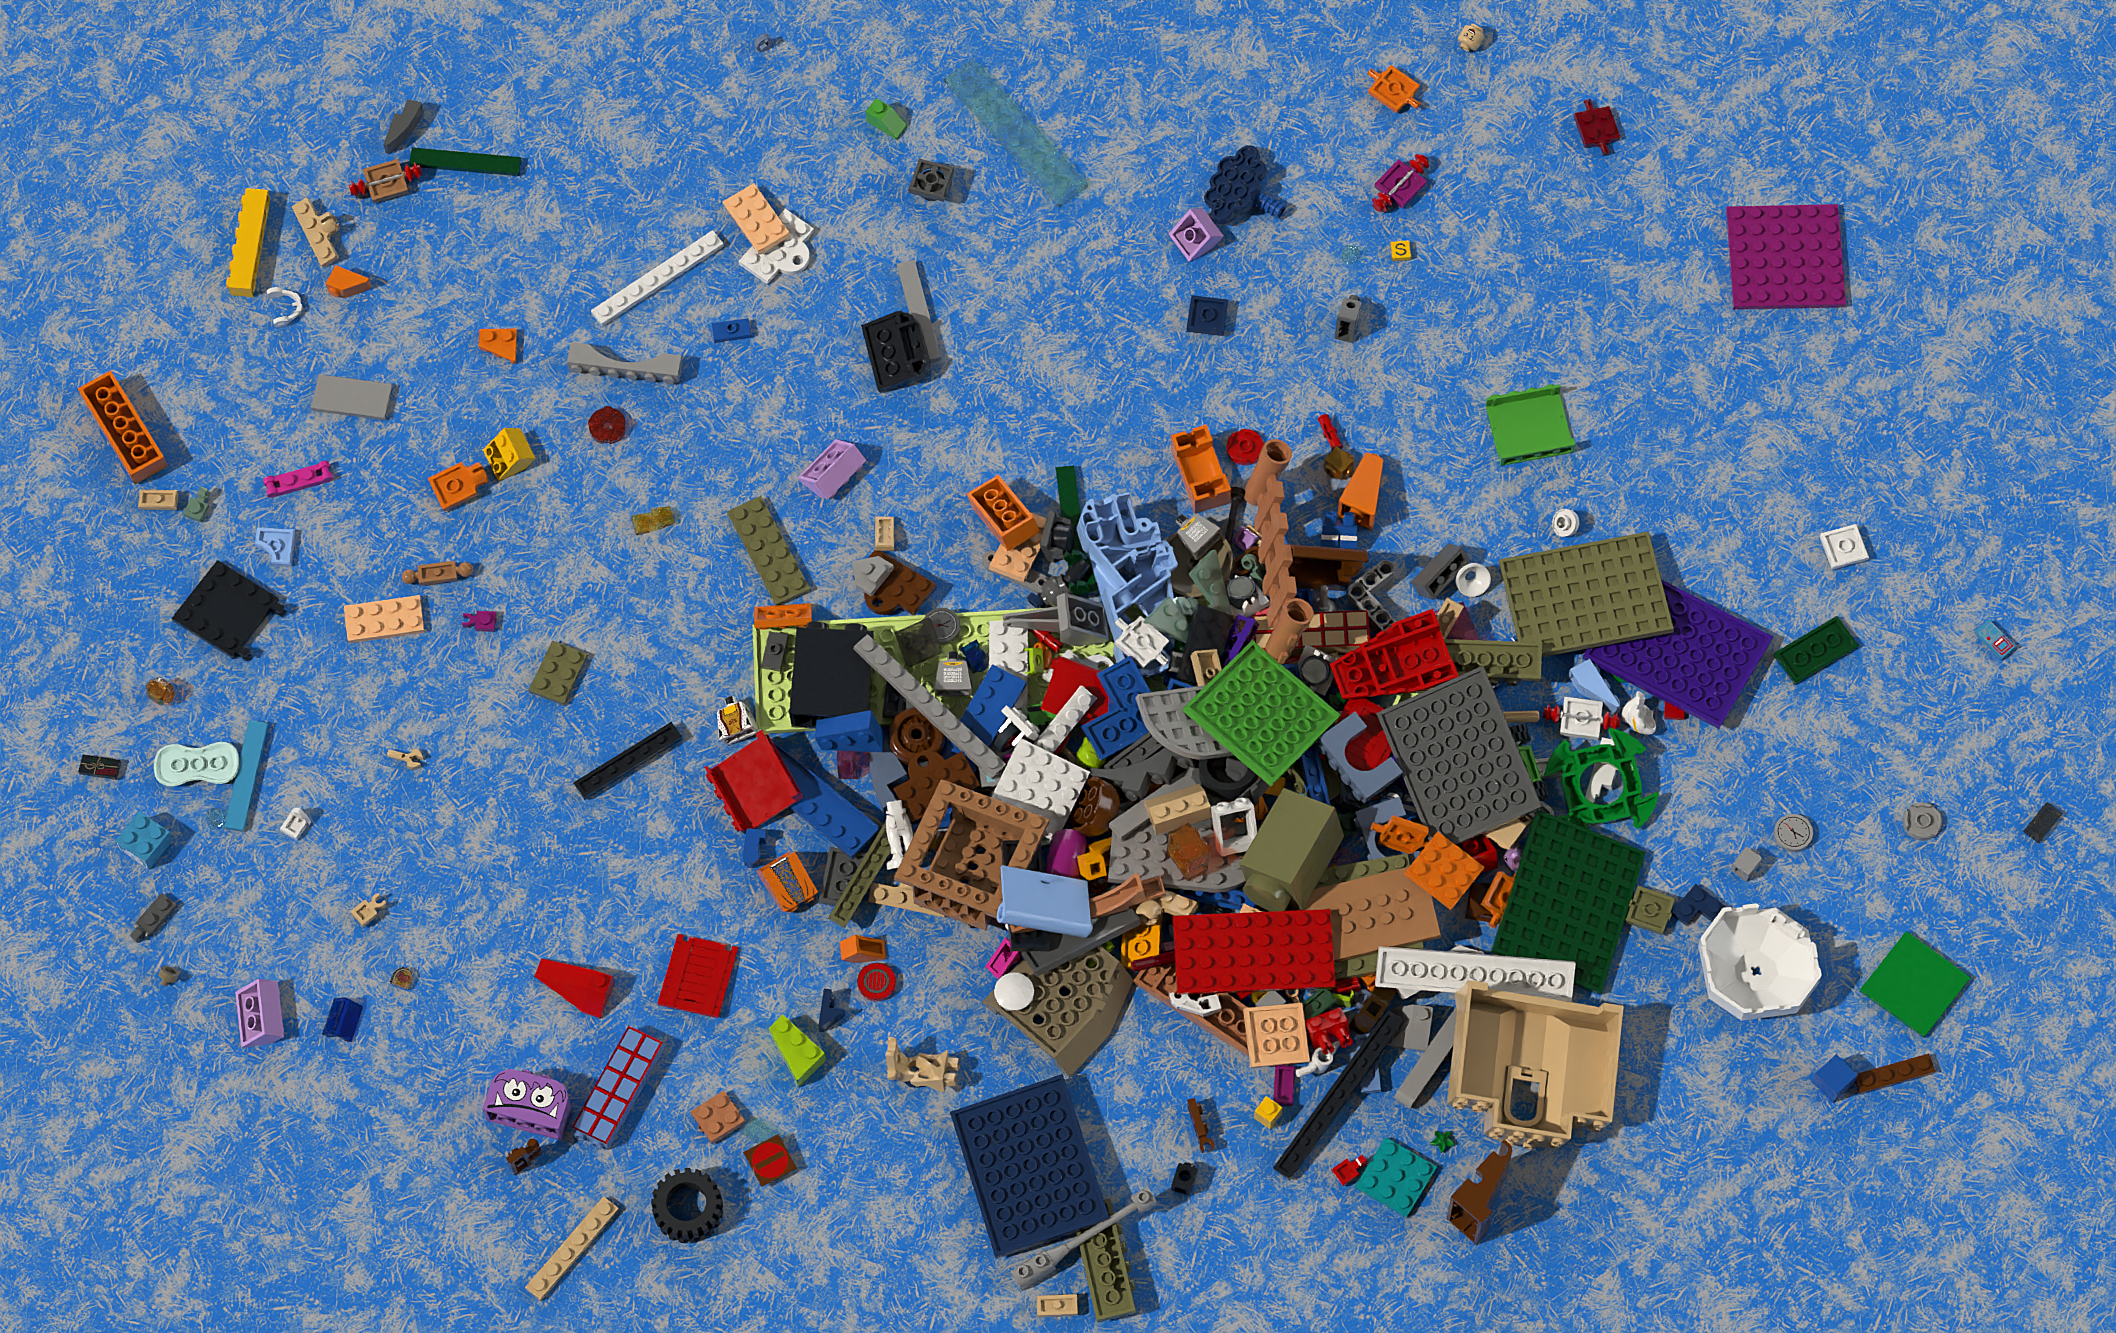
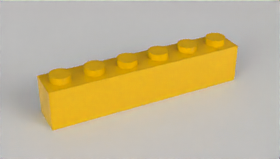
[226,188,271,297]

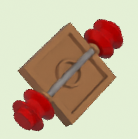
[348,159,422,204]

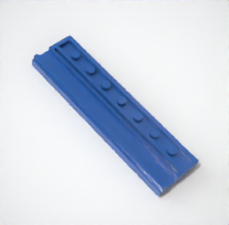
[941,664,1028,816]
[771,739,880,860]

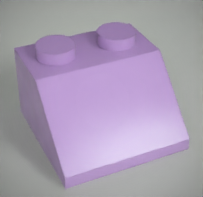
[1169,208,1224,262]

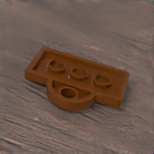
[853,550,937,616]
[893,750,980,823]

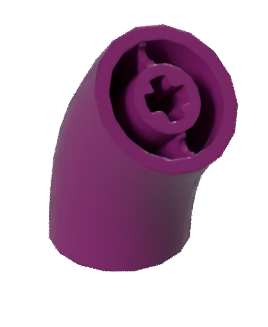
[1045,829,1088,880]

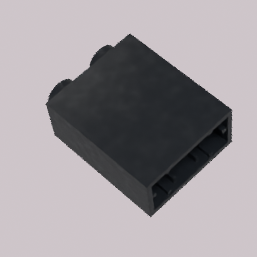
[789,621,875,729]

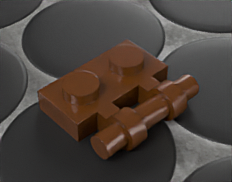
[506,1138,541,1175]

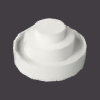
[1552,509,1579,537]

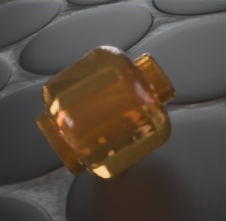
[146,677,175,706]

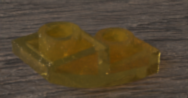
[631,506,675,535]

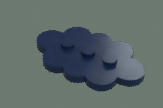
[1204,145,1267,224]

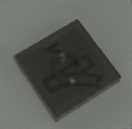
[894,617,943,668]

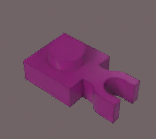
[462,611,497,632]

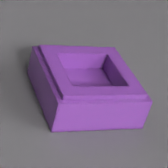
[1232,526,1258,551]

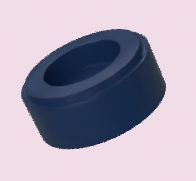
[1027,592,1046,608]

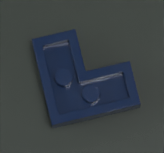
[1672,884,1726,926]

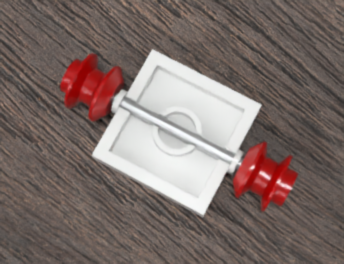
[1542,697,1621,740]

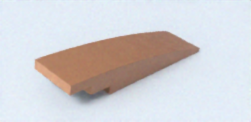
[1133,963,1249,1057]

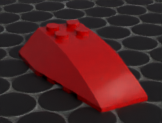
[1330,609,1459,699]

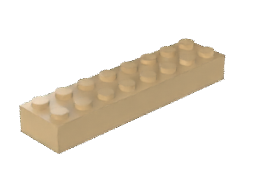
[1190,649,1222,686]

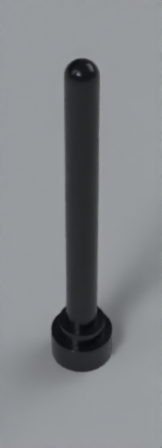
[1225,487,1245,547]

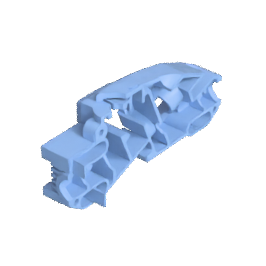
[1077,493,1178,678]

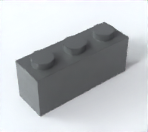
[1411,543,1471,600]

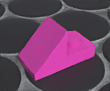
[985,937,1021,980]

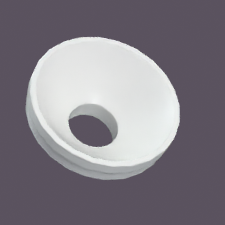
[1456,563,1491,597]

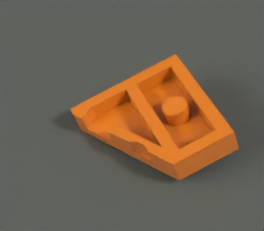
[479,328,517,364]

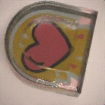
[390,967,413,990]

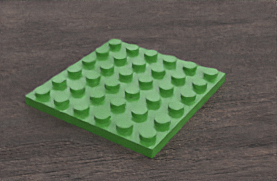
[1182,640,1340,786]

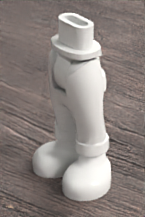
[886,800,913,870]

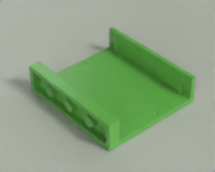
[1485,384,1575,466]

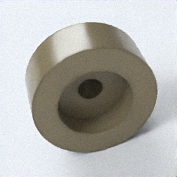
[158,965,180,986]

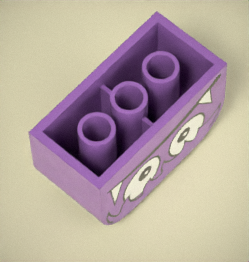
[482,1069,572,1141]

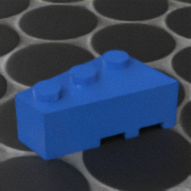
[815,710,885,752]

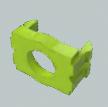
[1023,647,1044,675]
[1329,988,1354,1008]

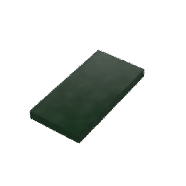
[1773,616,1859,685]

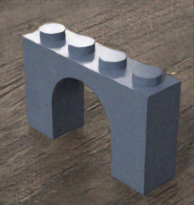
[1316,712,1403,803]
[1353,796,1420,865]

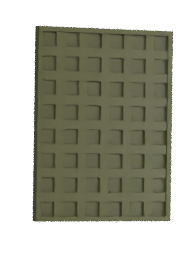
[1499,531,1674,657]

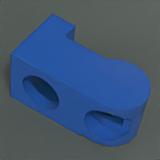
[743,828,767,868]

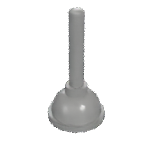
[1313,585,1337,612]

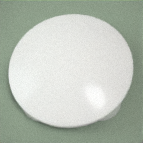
[994,972,1034,1011]

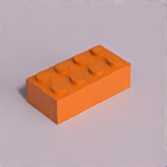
[966,475,1040,551]

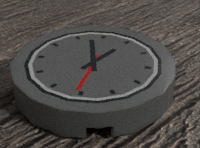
[922,607,960,645]

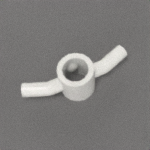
[1296,1041,1340,1077]

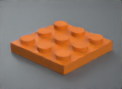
[1404,832,1484,910]

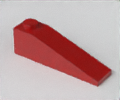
[534,958,615,1019]

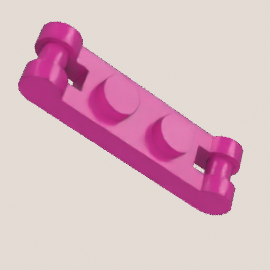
[263,461,334,498]

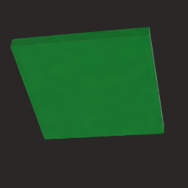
[1860,931,1971,1038]

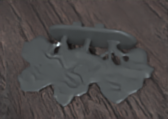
[1183,756,1270,831]

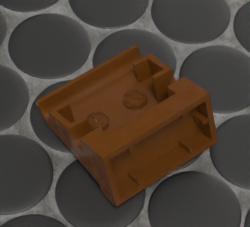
[1275,544,1368,591]
[1446,1139,1512,1245]

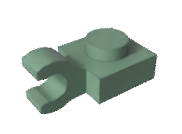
[183,486,210,523]

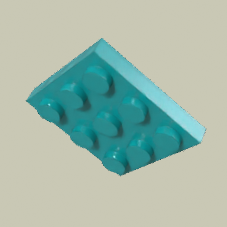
[1355,1137,1437,1218]

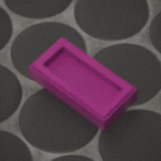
[1273,1065,1295,1106]

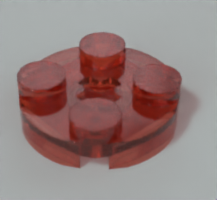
[588,406,626,444]

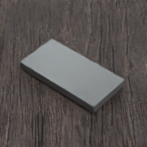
[311,374,393,420]

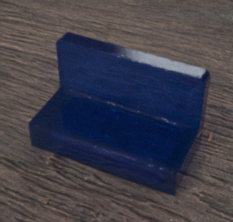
[322,997,363,1042]

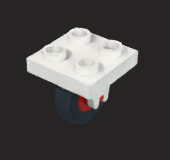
[994,705,1040,752]

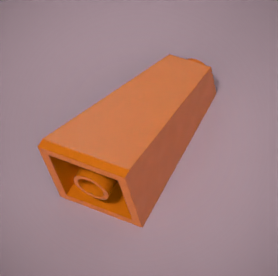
[1338,452,1383,530]

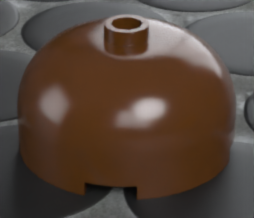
[1069,777,1120,837]

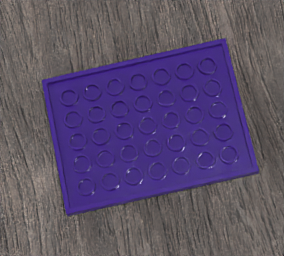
[1583,579,1773,729]

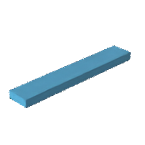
[224,720,269,832]

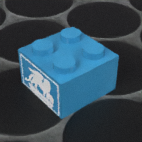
[115,811,173,870]

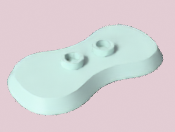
[154,742,239,786]

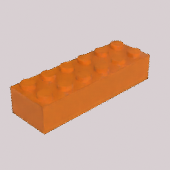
[78,370,168,484]

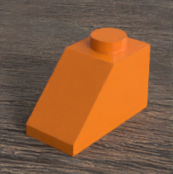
[325,265,371,298]
[840,934,886,963]

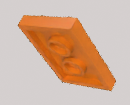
[754,603,812,630]

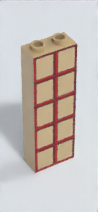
[1251,610,1370,656]

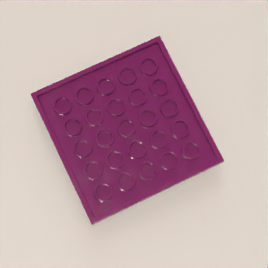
[1726,204,1846,310]

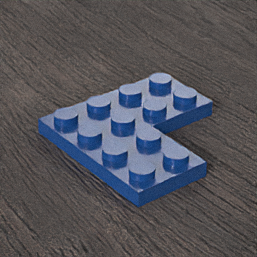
[1081,656,1151,760]

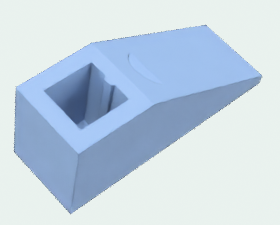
[1568,659,1620,714]

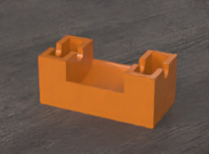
[1171,424,1231,514]

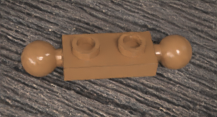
[401,561,473,586]

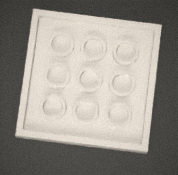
[991,738,1090,840]

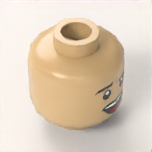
[1457,23,1485,52]

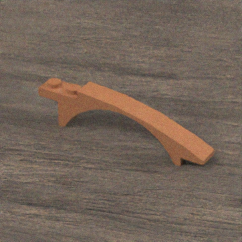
[1010,873,1166,934]

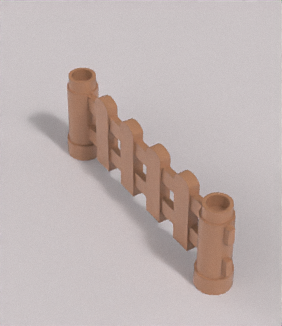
[1244,439,1314,664]

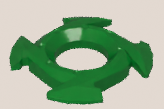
[1544,728,1659,830]

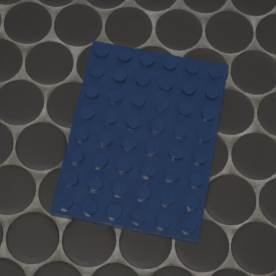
[950,1074,1110,1259]

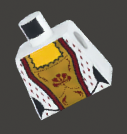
[717,696,759,746]

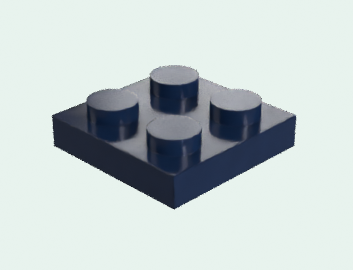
[1186,295,1228,336]

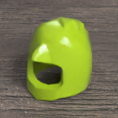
[1075,737,1108,772]

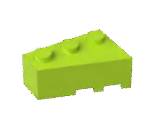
[769,1014,826,1088]

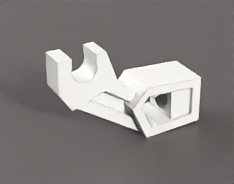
[1169,992,1221,1017]

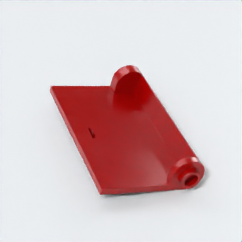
[1040,655,1109,725]

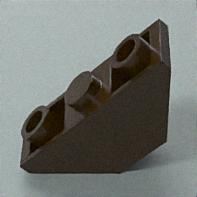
[1348,986,1397,1035]

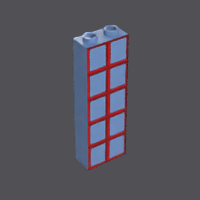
[572,1025,665,1150]

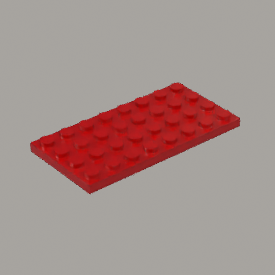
[1173,909,1335,995]

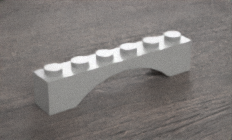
[567,342,683,384]

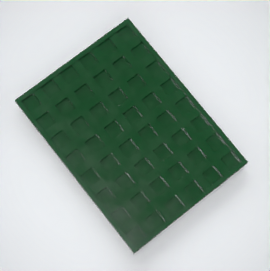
[1490,810,1646,995]

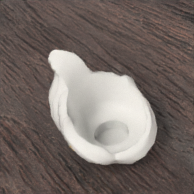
[1621,691,1656,735]

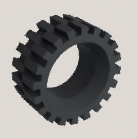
[651,1168,723,1244]

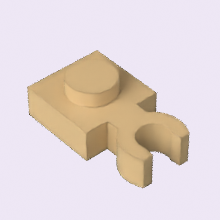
[350,893,387,928]

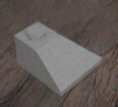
[1388,1005,1433,1052]

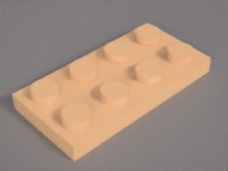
[723,183,791,255]
[989,512,1046,583]
[344,595,425,644]

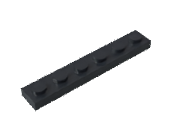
[573,722,682,800]

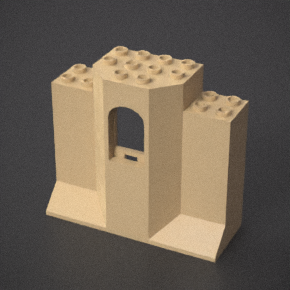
[1447,980,1624,1150]

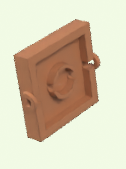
[690,1090,745,1145]

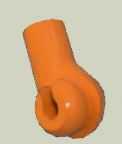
[1034,642,1052,671]

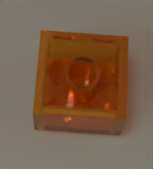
[1167,822,1211,881]

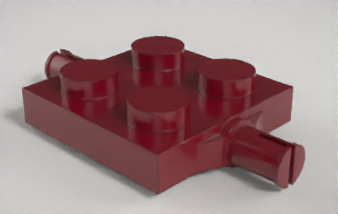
[1574,99,1621,156]

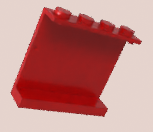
[704,730,804,834]

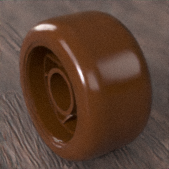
[888,707,947,767]

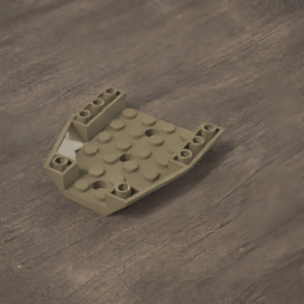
[982,945,1133,1078]

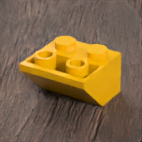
[483,428,536,481]

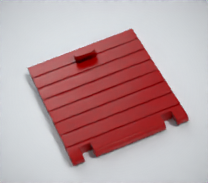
[1319,697,1392,771]
[657,934,738,1018]

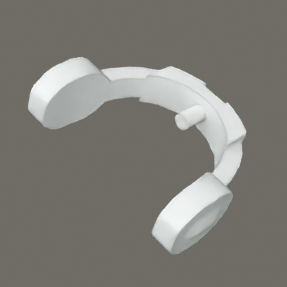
[267,287,302,327]

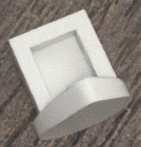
[280,808,311,840]

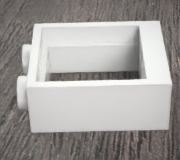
[1211,798,1257,856]

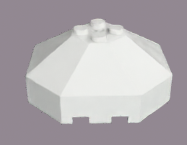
[1698,903,1822,1021]

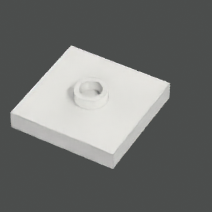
[1819,524,1869,570]

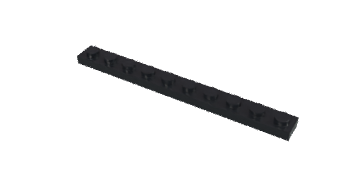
[1273,1009,1404,1181]

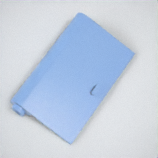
[997,865,1093,938]

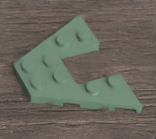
[1143,549,1232,643]

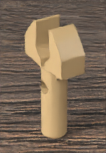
[387,749,424,770]

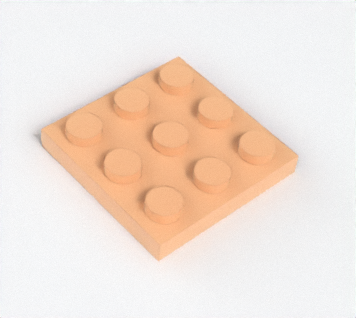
[1243,1003,1310,1068]

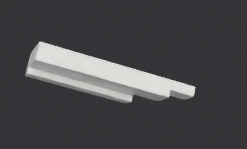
[1585,737,1618,803]

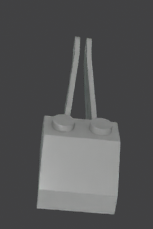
[1002,593,1109,646]

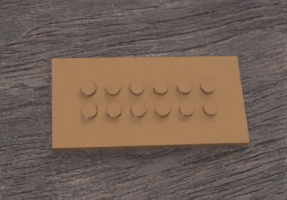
[1285,866,1441,962]

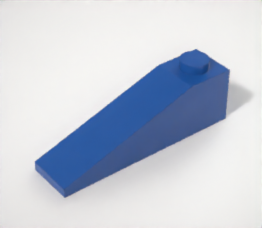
[1179,888,1257,910]

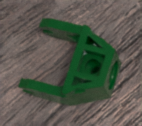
[1064,550,1099,596]

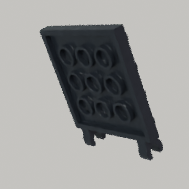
[171,560,286,662]

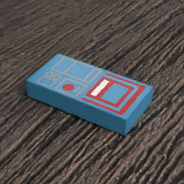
[1975,620,2016,660]

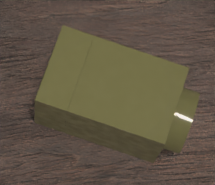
[1240,788,1344,912]

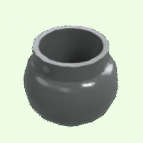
[1041,574,1074,607]

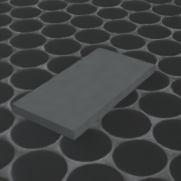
[1021,885,1141,977]

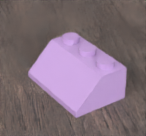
[798,439,866,499]
[235,979,284,1048]

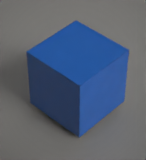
[1812,1054,1858,1103]

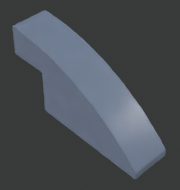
[869,738,908,814]

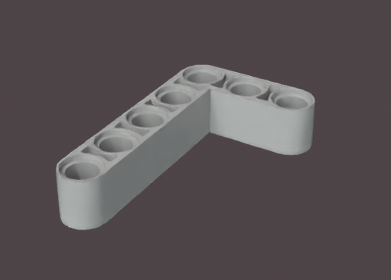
[1347,560,1396,633]

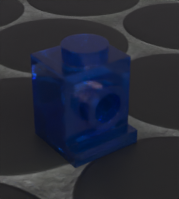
[960,639,988,674]

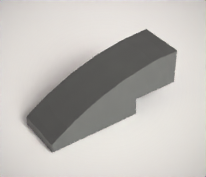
[383,99,424,154]

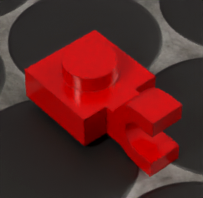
[1331,1155,1367,1187]

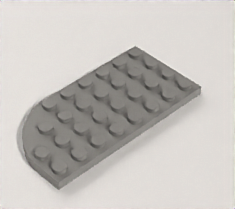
[1136,685,1233,759]
[1108,811,1262,893]

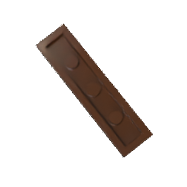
[1855,1053,1936,1095]

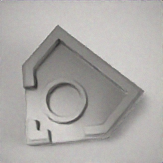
[852,556,894,596]

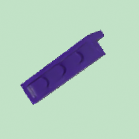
[1220,614,1259,669]

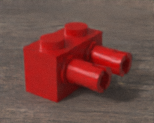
[1305,1007,1353,1055]

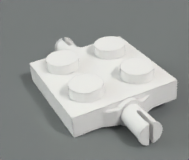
[1114,616,1169,669]

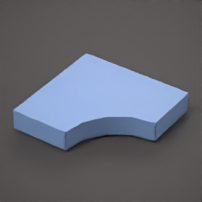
[255,528,296,567]

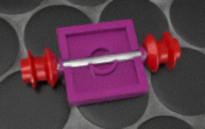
[1372,154,1429,212]

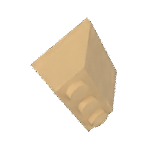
[1144,784,1212,835]

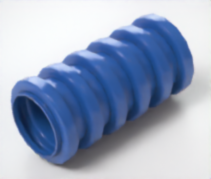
[1253,191,1285,219]

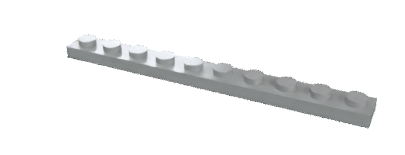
[853,634,1006,779]

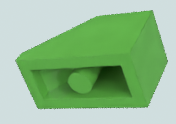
[866,98,907,140]

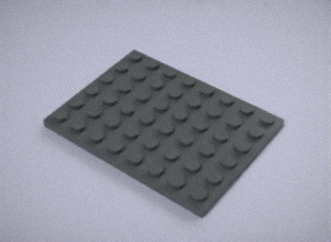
[1377,666,1543,846]

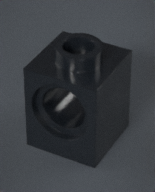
[1171,1162,1198,1196]

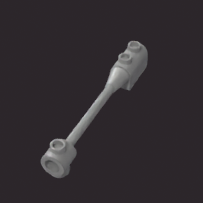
[1010,1187,1158,1291]

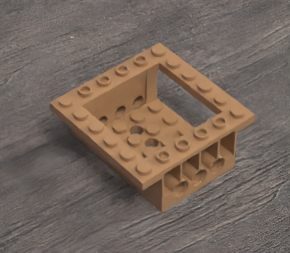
[894,779,1049,931]

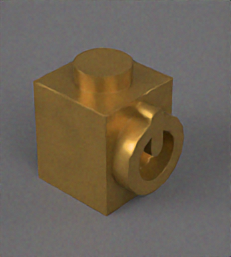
[1324,446,1354,480]

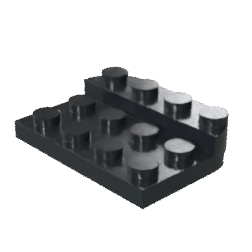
[861,311,930,393]

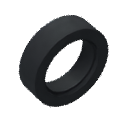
[1199,755,1258,799]

